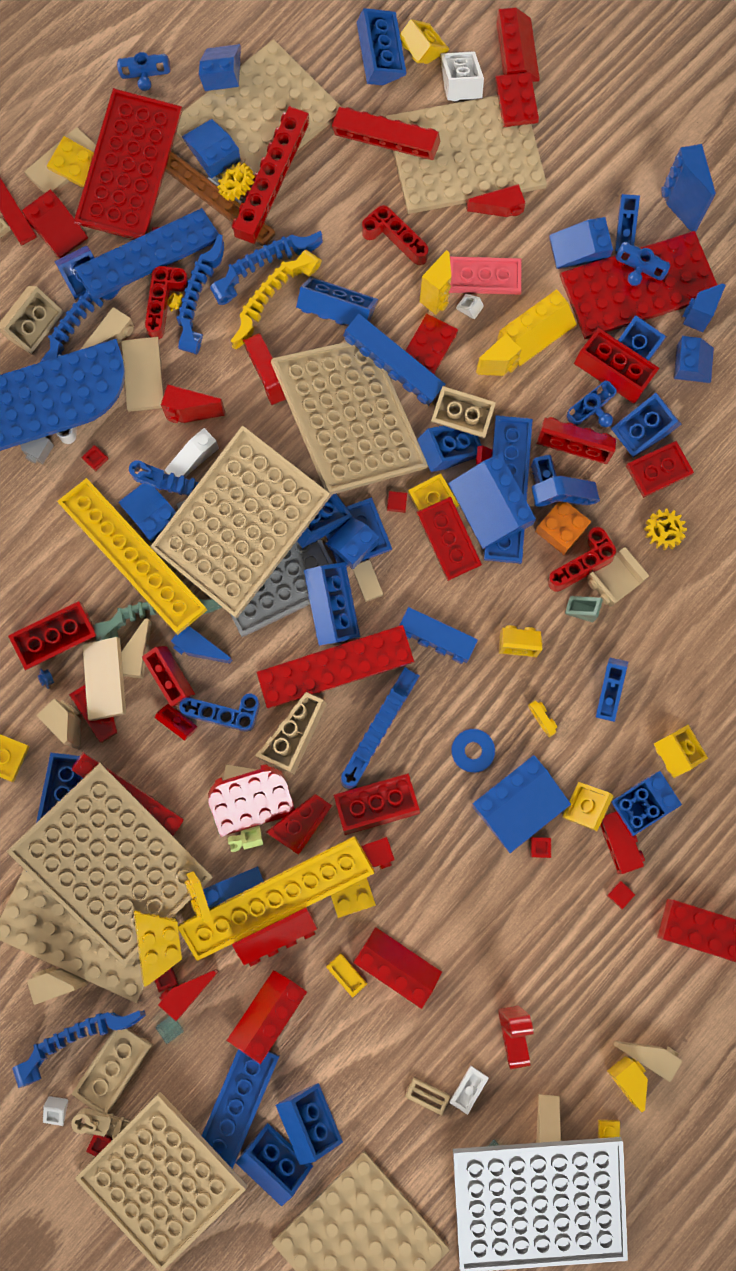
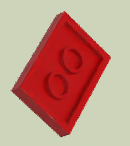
[495,72,539,127]
[405,313,459,375]
[626,441,694,498]

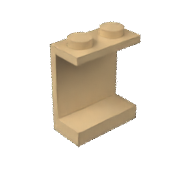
[587,547,649,607]

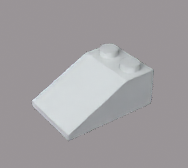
[440,52,484,101]

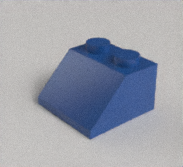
[54,245,94,299]
[682,283,726,332]
[674,336,714,383]
[326,517,380,569]

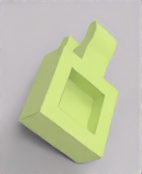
[227,825,263,852]

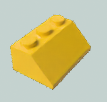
[420,250,451,315]

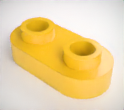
[528,700,557,737]

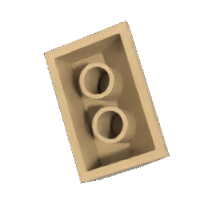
[0,286,64,354]
[431,386,496,438]
[36,699,81,750]
[27,967,88,1005]

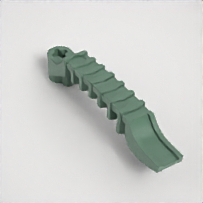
[93,597,222,642]

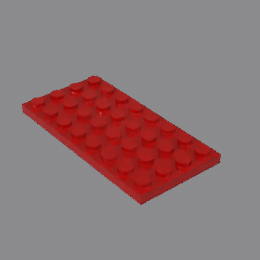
[74,88,183,240]
[560,231,717,339]

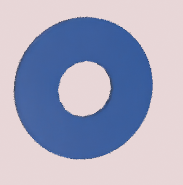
[451,729,495,773]

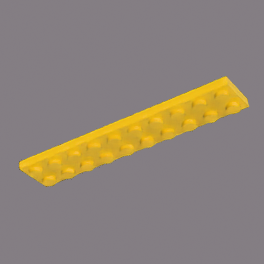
[57,478,207,635]
[178,836,374,961]

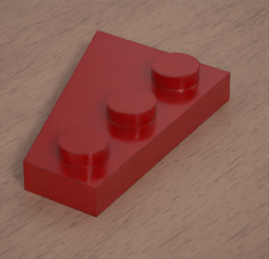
[69,685,117,743]
[266,794,332,855]

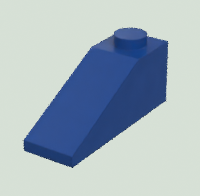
[615,194,640,251]
[171,626,232,664]
[596,657,629,722]
[203,866,264,909]

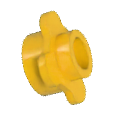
[167,293,183,312]

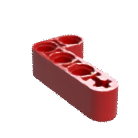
[362,205,429,265]
[145,266,188,339]
[243,333,287,405]
[548,527,616,592]

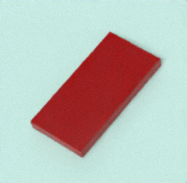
[416,496,482,581]

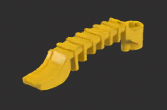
[231,249,322,349]

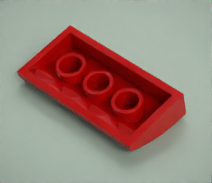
[333,773,420,835]

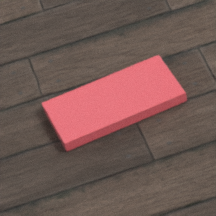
[449,257,521,295]

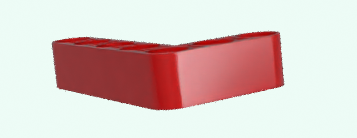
[498,1005,534,1070]

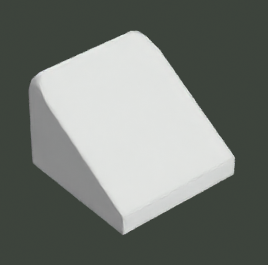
[456,294,484,319]
[43,1096,68,1126]

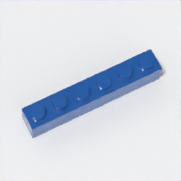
[343,314,446,405]

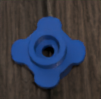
[38,668,54,689]

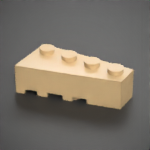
[255,692,327,775]

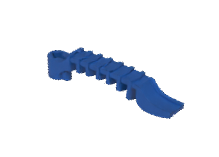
[210,231,323,305]
[177,234,224,355]
[41,288,121,362]
[129,460,199,496]
[341,667,420,789]
[12,1010,146,1088]

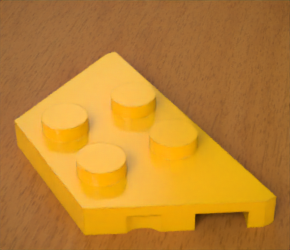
[133,910,182,987]

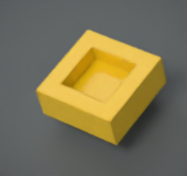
[598,1120,620,1138]

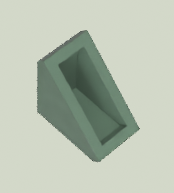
[565,596,603,623]

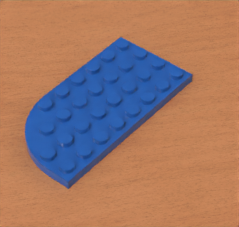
[0,339,125,451]

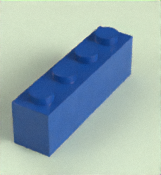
[399,607,478,664]

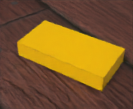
[326,953,368,998]

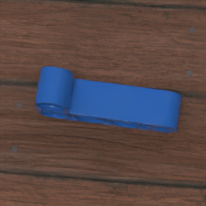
[532,476,600,507]
[179,694,260,732]

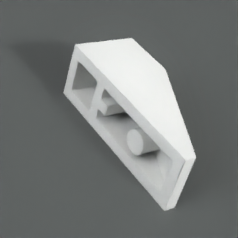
[165,428,219,477]

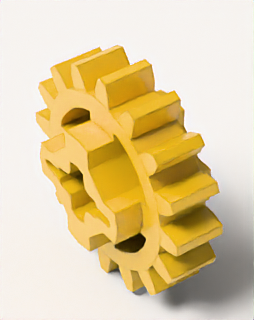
[217,162,255,201]
[644,509,687,550]

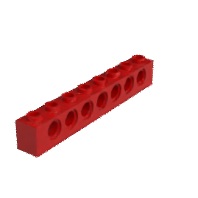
[232,106,309,244]

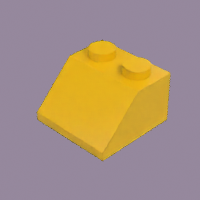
[400,19,449,64]
[476,334,521,376]
[499,625,542,657]
[654,725,708,778]
[607,1056,648,1113]

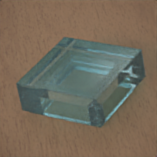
[155,1017,184,1044]

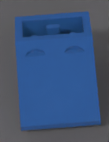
[611,771,682,836]

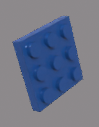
[326,497,392,567]

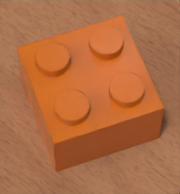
[535,501,591,555]

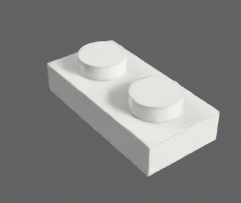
[449,1065,489,1115]

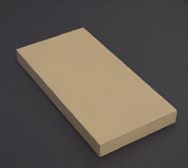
[24,127,96,194]
[121,337,164,412]
[83,637,126,721]
[72,1028,153,1114]

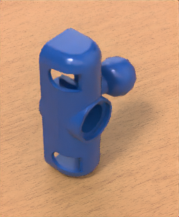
[117,52,171,92]
[616,242,670,286]
[567,381,617,428]

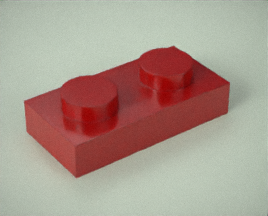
[154,704,198,741]

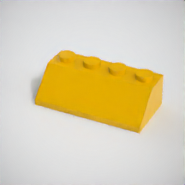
[497,289,577,367]

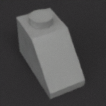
[21,437,54,464]

